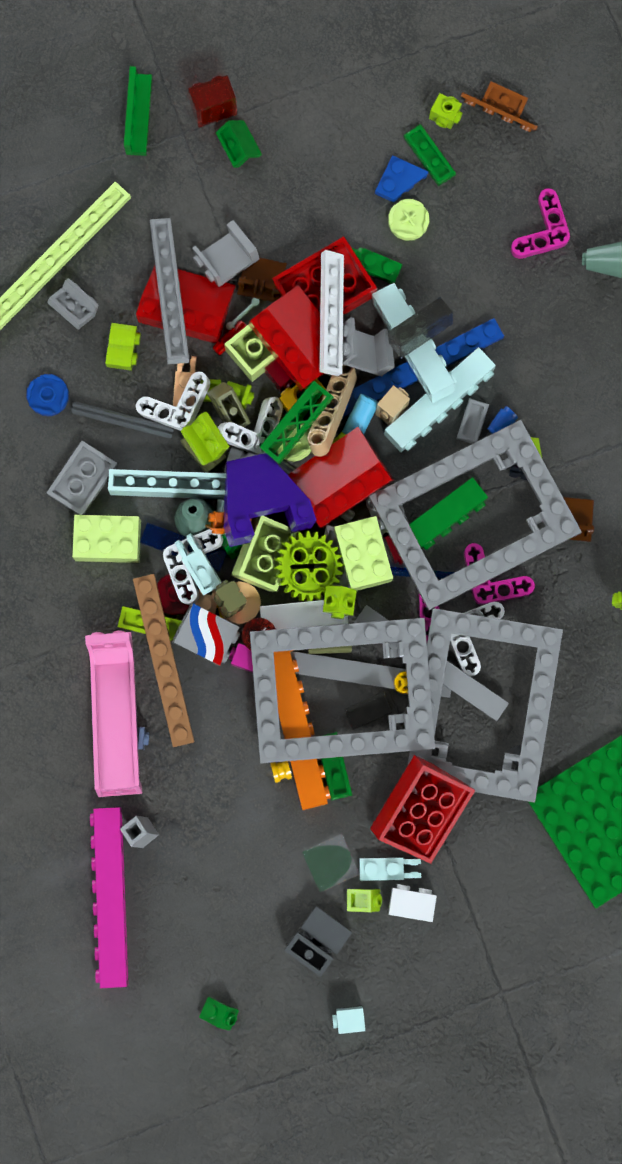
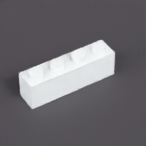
[260,600,348,631]

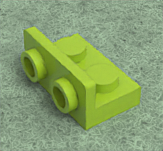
[181,412,230,465]

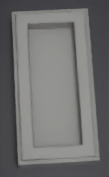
[456,398,489,444]

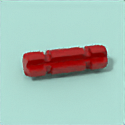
[213,321,247,355]

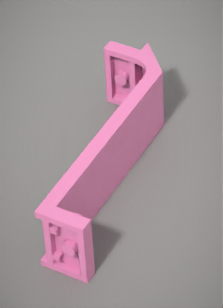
[85,631,142,797]

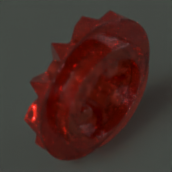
[242,618,276,650]

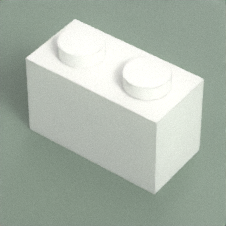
[388,884,437,922]

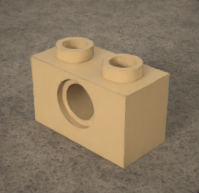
[375,385,410,426]

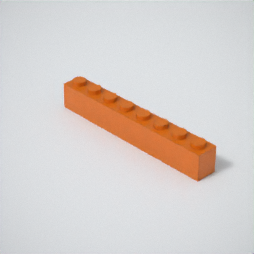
[274,650,331,810]

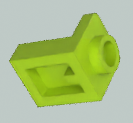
[227,381,255,410]
[347,889,382,912]

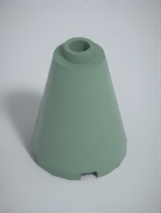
[582,241,622,279]
[174,498,215,539]

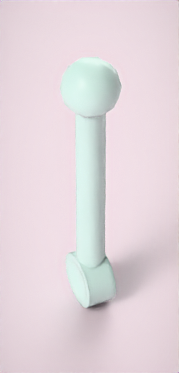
[226,298,260,330]

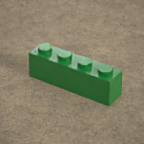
[409,477,488,550]

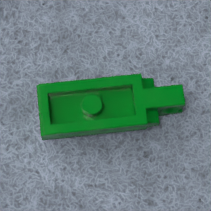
[352,247,403,284]

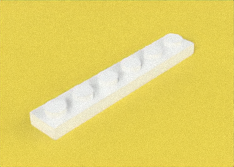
[319,250,344,376]

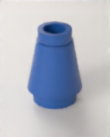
[487,406,518,434]

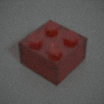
[188,75,237,127]

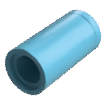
[342,393,379,434]

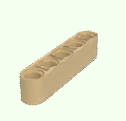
[307,365,357,457]

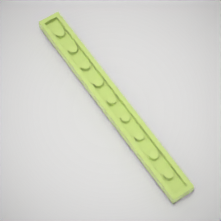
[0,182,131,330]

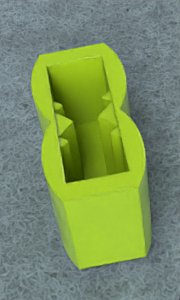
[106,323,141,371]

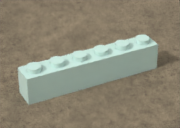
[372,283,457,403]
[384,347,496,452]
[108,469,226,499]

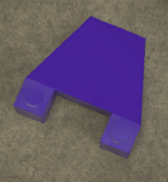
[223,453,316,547]

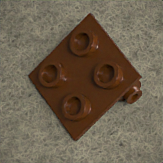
[237,257,287,302]
[563,497,594,542]

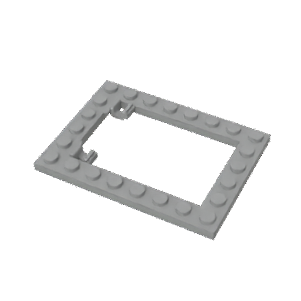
[369,420,581,611]
[407,608,563,803]
[250,618,435,763]

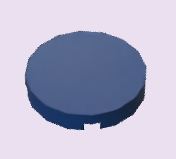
[26,374,69,416]

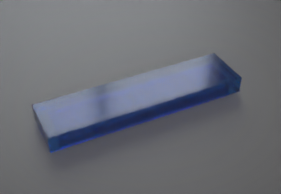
[140,523,227,573]

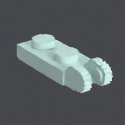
[175,533,222,595]
[359,858,421,881]

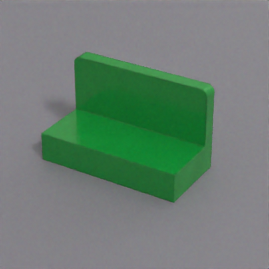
[216,120,262,168]

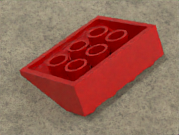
[272,236,377,315]
[136,266,236,344]
[248,286,324,392]
[288,427,394,528]
[370,755,475,864]

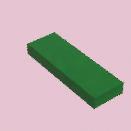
[403,124,456,187]
[321,732,352,801]

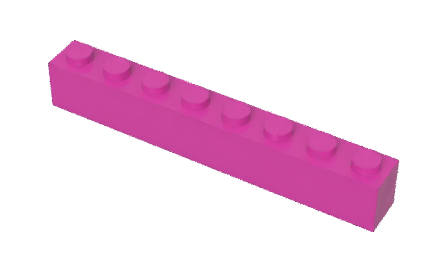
[90,807,129,988]

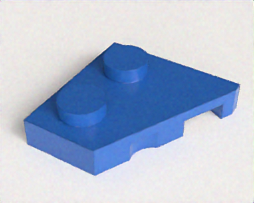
[375,155,428,202]

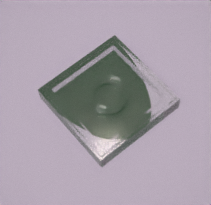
[302,834,359,892]

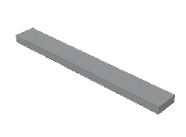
[150,218,189,364]
[354,605,509,721]
[290,651,451,698]

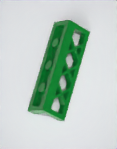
[124,66,152,156]
[260,381,334,464]

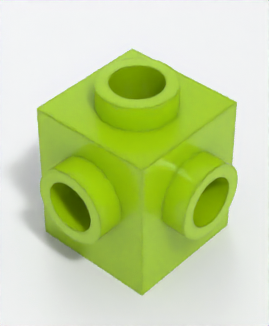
[429,93,463,129]
[323,586,357,619]

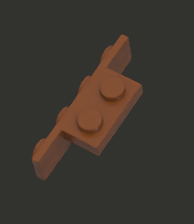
[461,81,538,132]

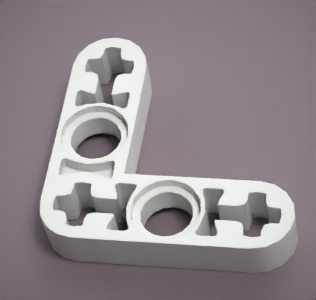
[136,372,211,431]
[218,397,283,455]
[163,529,223,605]
[450,602,505,677]

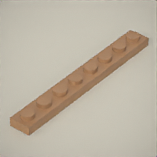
[133,574,195,747]

